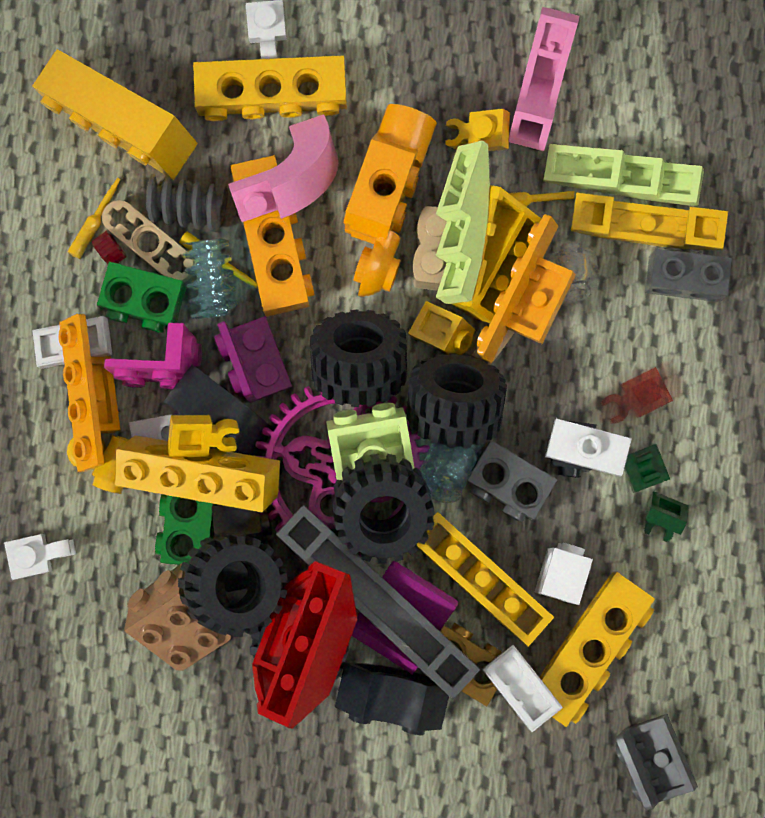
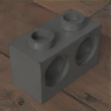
[645,249,732,302]
[466,441,557,523]

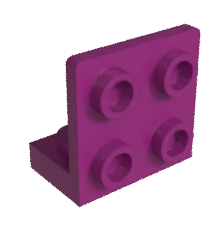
[214,316,292,403]
[352,561,458,675]

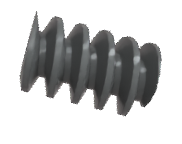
[145,174,228,232]

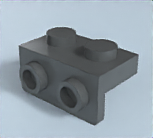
[616,714,698,810]

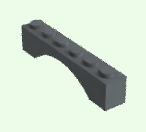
[276,505,480,699]

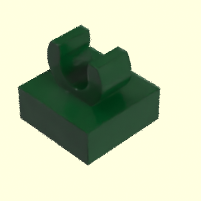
[624,444,670,493]
[644,491,689,542]

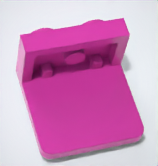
[104,323,202,389]

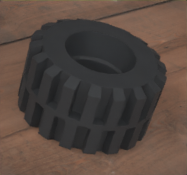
[310,309,407,407]
[406,353,507,448]
[332,454,435,564]
[178,533,287,637]

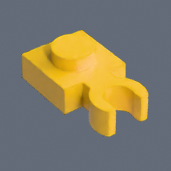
[445,109,510,151]
[168,415,239,457]

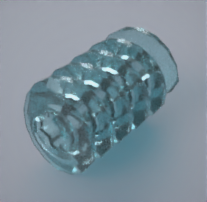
[182,238,238,319]
[419,444,485,503]

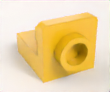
[408,301,475,355]

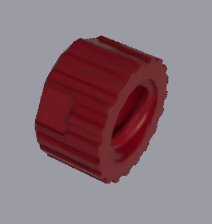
[92,230,127,265]

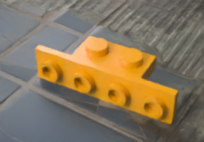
[477,214,576,364]
[58,314,120,472]

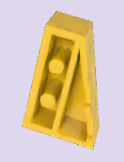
[451,185,542,323]

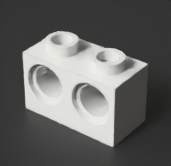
[534,543,593,605]

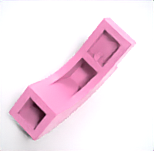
[509,7,579,151]
[228,114,338,222]

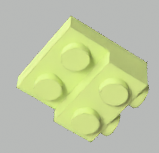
[326,403,414,497]

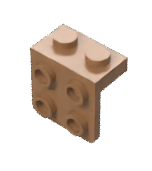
[124,563,231,671]

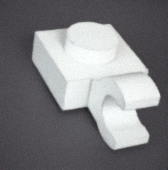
[246,0,287,59]
[4,534,76,580]

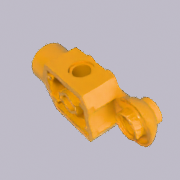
[343,104,437,297]

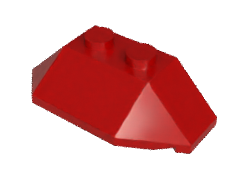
[252,561,358,729]

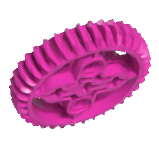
[256,386,432,557]

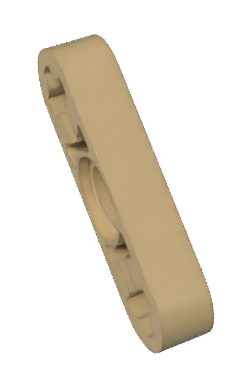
[102,200,195,282]

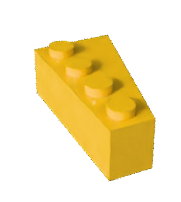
[32,49,198,180]

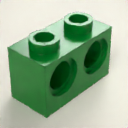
[97,262,187,333]
[155,494,217,565]

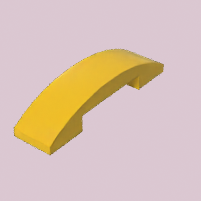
[571,193,728,250]

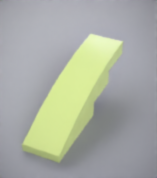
[436,141,490,304]
[543,144,704,206]

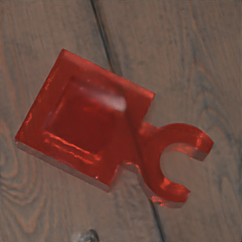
[600,367,673,424]

